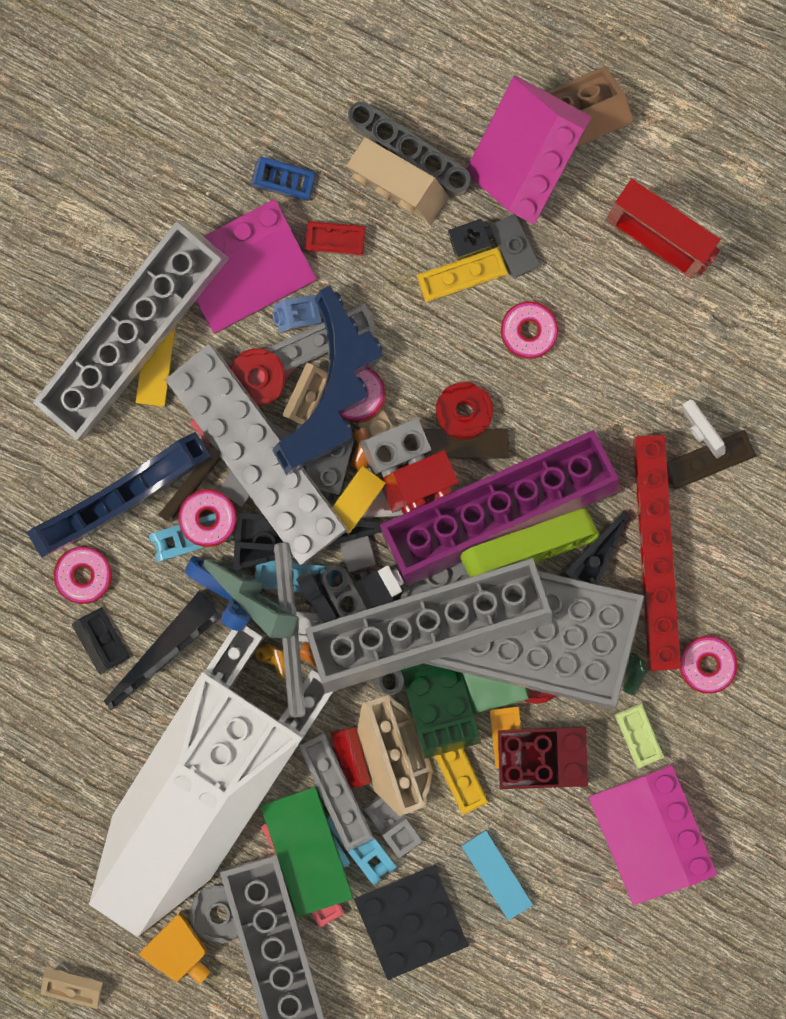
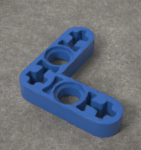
[184,556,264,632]

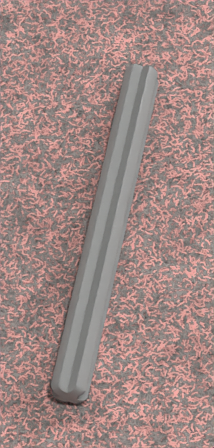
[274,542,305,718]

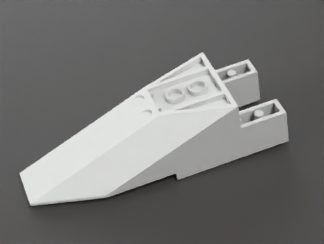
[89,624,333,937]

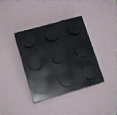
[354,864,469,980]

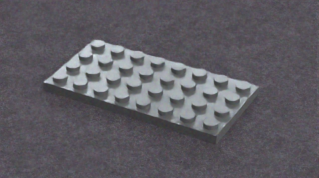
[400,562,644,710]

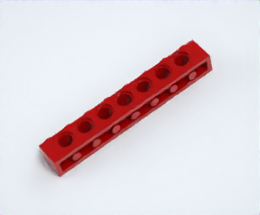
[633,435,681,671]

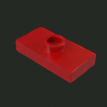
[305,221,366,256]
[331,726,371,788]

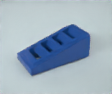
[250,156,316,201]

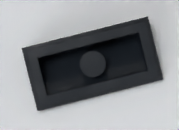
[72,607,130,675]

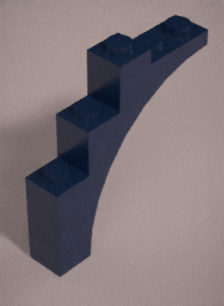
[272,285,383,476]
[26,432,211,558]

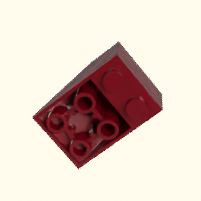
[498,726,588,789]

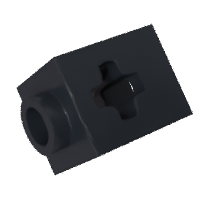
[448,219,494,261]
[353,568,394,610]

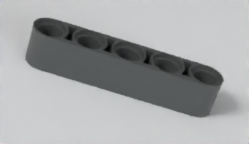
[348,102,470,196]
[317,565,404,695]

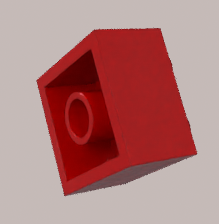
[381,450,459,514]

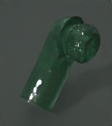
[622,653,646,697]

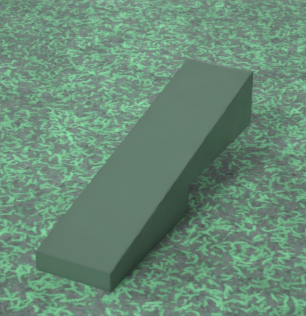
[203,559,298,638]

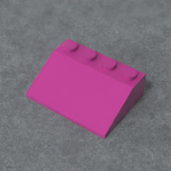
[466,75,592,225]
[196,199,316,334]
[588,764,717,905]

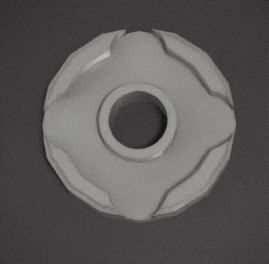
[190,885,238,944]

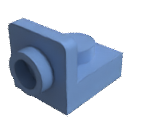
[273,295,322,333]

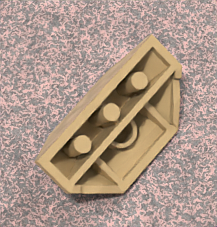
[357,694,433,816]

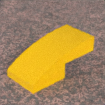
[332,466,386,534]

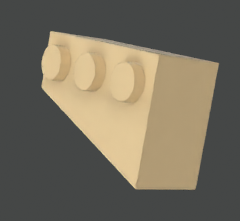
[346,137,449,225]

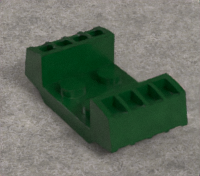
[400,663,481,759]

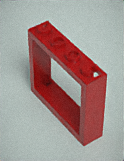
[606,178,721,279]

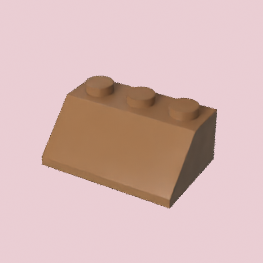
[546,66,633,146]

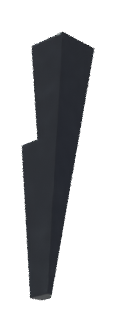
[557,511,631,585]
[233,512,383,570]
[104,590,221,710]

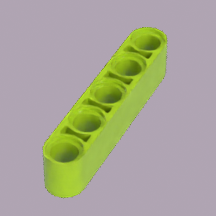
[460,508,600,578]

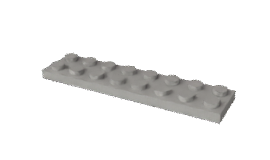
[165,343,349,565]

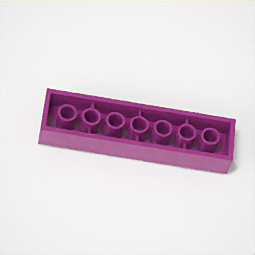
[380,430,619,587]

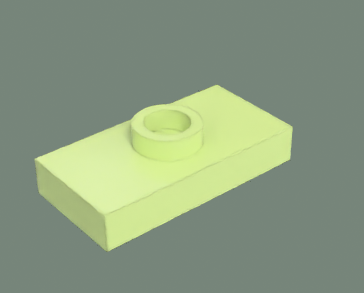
[614,703,664,769]

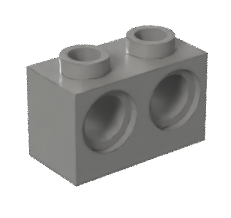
[360,418,431,477]

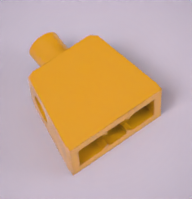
[139,911,211,985]

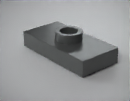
[489,214,540,279]

